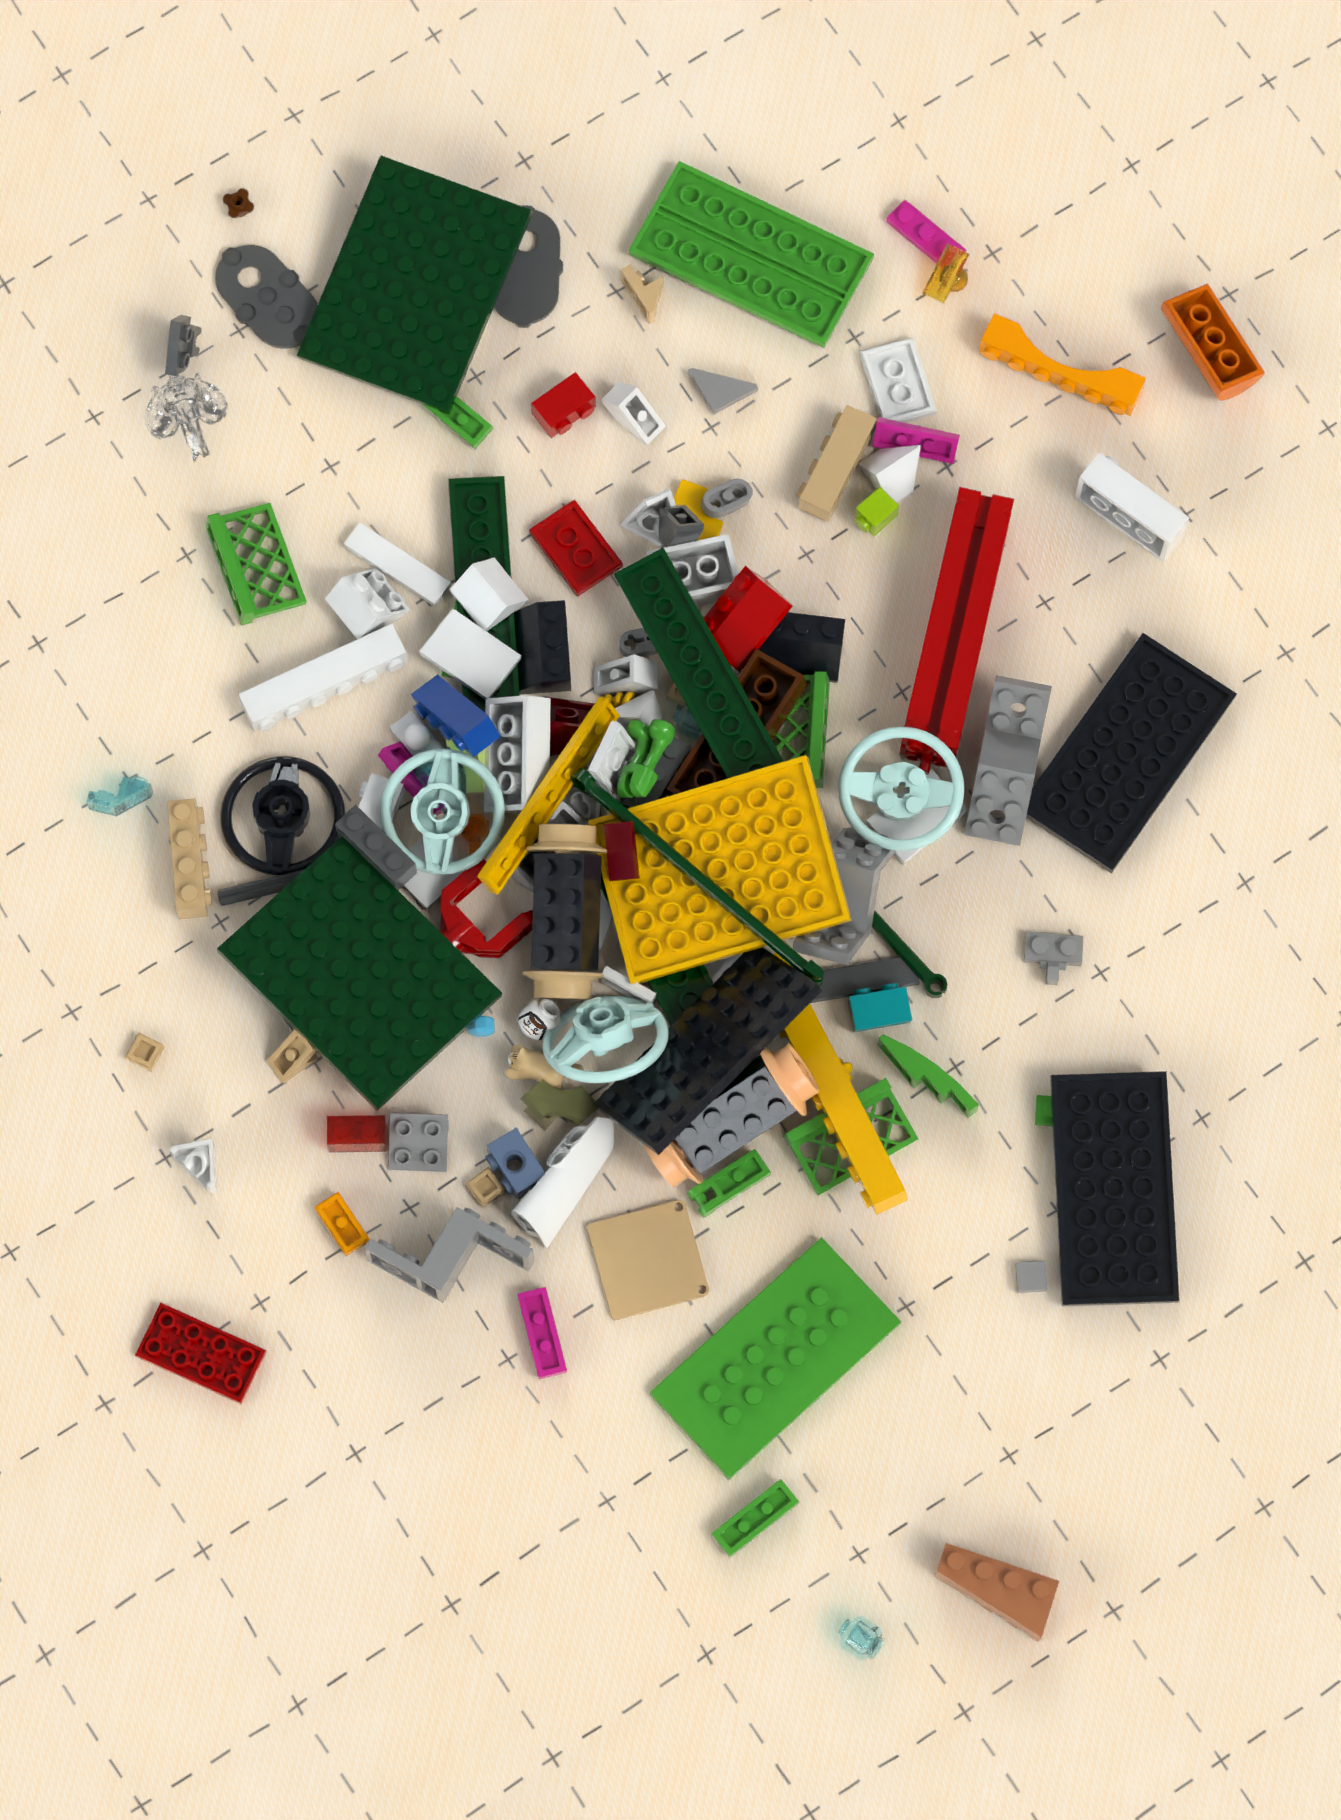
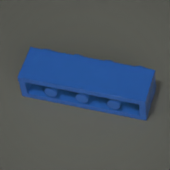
[411,674,501,757]

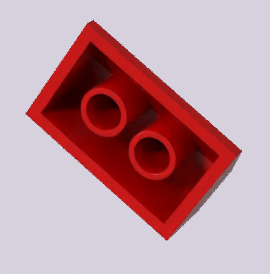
[704,565,793,672]

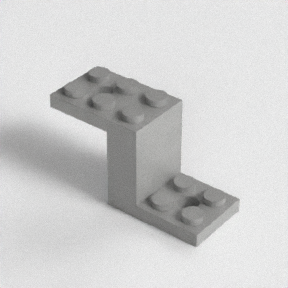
[964,675,1052,846]
[792,827,896,965]
[365,1207,534,1303]

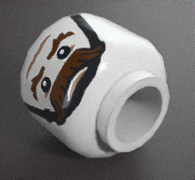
[518,998,561,1040]

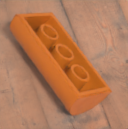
[1161,284,1265,401]

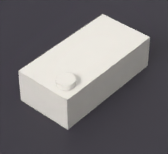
[1075,452,1189,562]
[484,695,551,814]

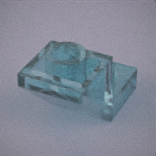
[86,776,153,817]

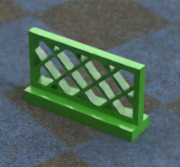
[205,503,307,626]
[776,672,830,788]
[783,1078,918,1195]

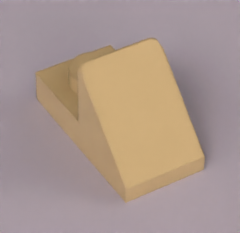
[621,265,664,324]
[267,1029,318,1083]

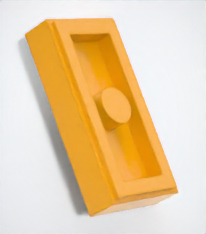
[314,1192,370,1256]

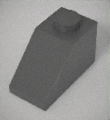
[659,505,704,547]

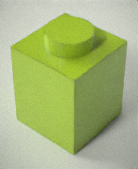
[855,487,899,536]

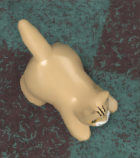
[504,1044,584,1089]

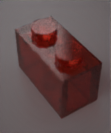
[327,1115,387,1153]

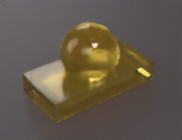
[922,244,969,303]

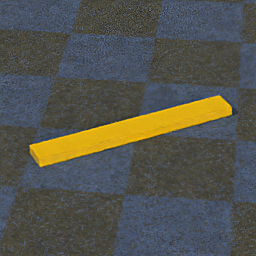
[477,697,620,895]

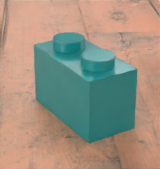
[848,983,912,1033]

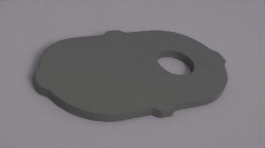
[494,205,563,328]
[215,245,318,349]

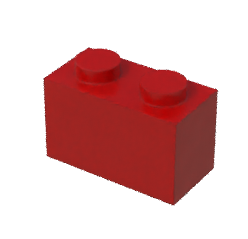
[531,372,596,438]

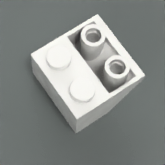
[325,568,410,639]

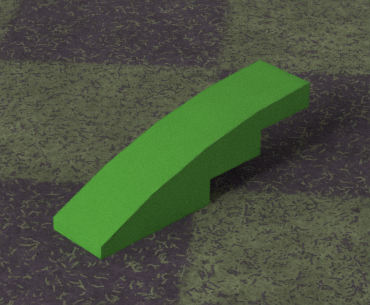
[877,1034,979,1118]

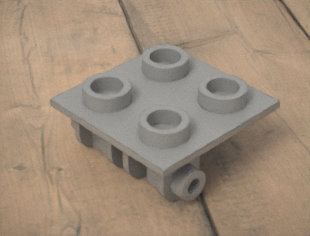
[389,1113,449,1172]

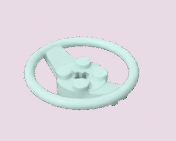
[838,727,964,851]
[380,749,505,875]
[543,996,669,1083]

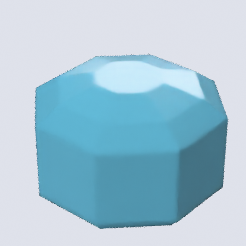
[468,1016,495,1037]

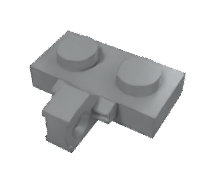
[1024,932,1083,985]

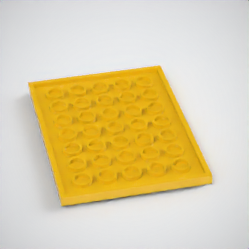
[588,755,852,985]

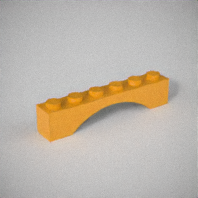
[979,313,1146,416]

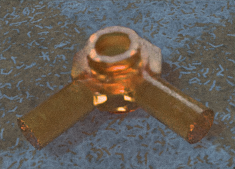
[461,814,489,855]

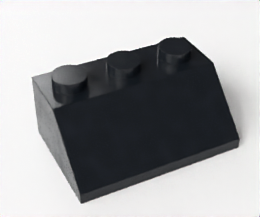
[514,600,571,695]
[758,612,845,683]

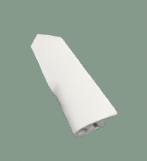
[511,1117,614,1248]

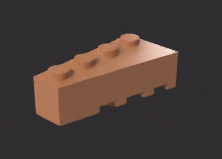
[935,1543,1059,1642]

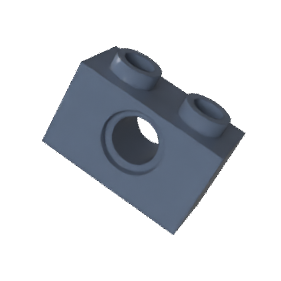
[485,1127,545,1200]

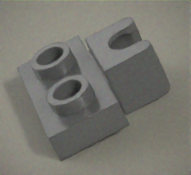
[165,315,202,376]

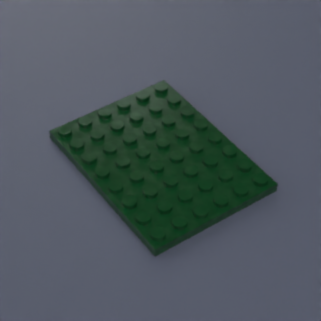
[296,155,533,414]
[217,837,502,1111]

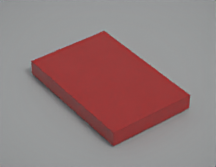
[529,499,623,597]

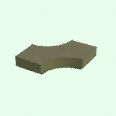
[520,1079,598,1126]

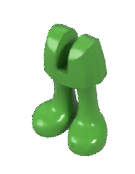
[617,719,676,798]

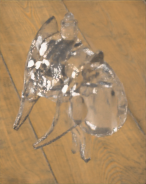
[144,372,228,462]

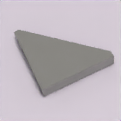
[688,368,758,414]

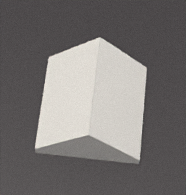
[450,558,529,632]

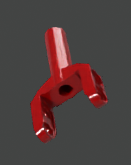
[440,859,533,958]

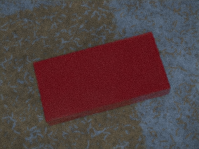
[603,821,639,881]

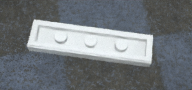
[344,523,451,607]

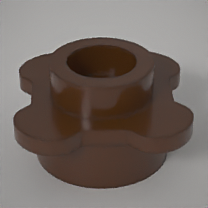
[223,188,254,218]

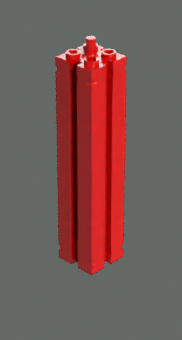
[899,487,1014,774]

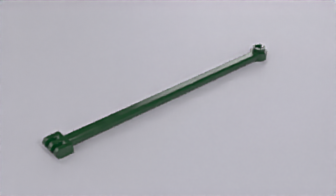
[571,767,824,988]
[872,910,947,998]

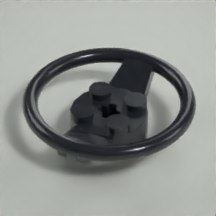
[220,756,345,876]

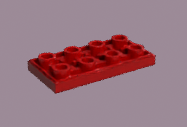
[135,1303,267,1405]

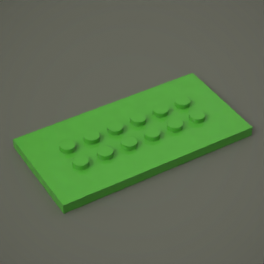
[629,161,874,348]
[650,1237,901,1480]

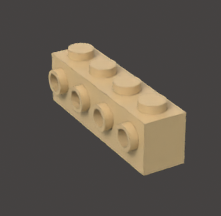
[796,405,877,522]
[167,798,212,920]

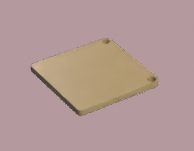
[587,1200,709,1321]

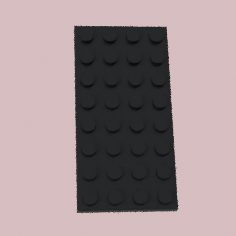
[1026,633,1237,874]
[593,947,822,1155]
[1050,1071,1179,1307]

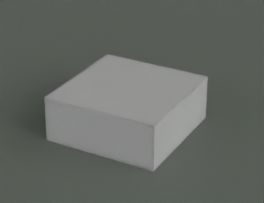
[1015,1261,1048,1293]

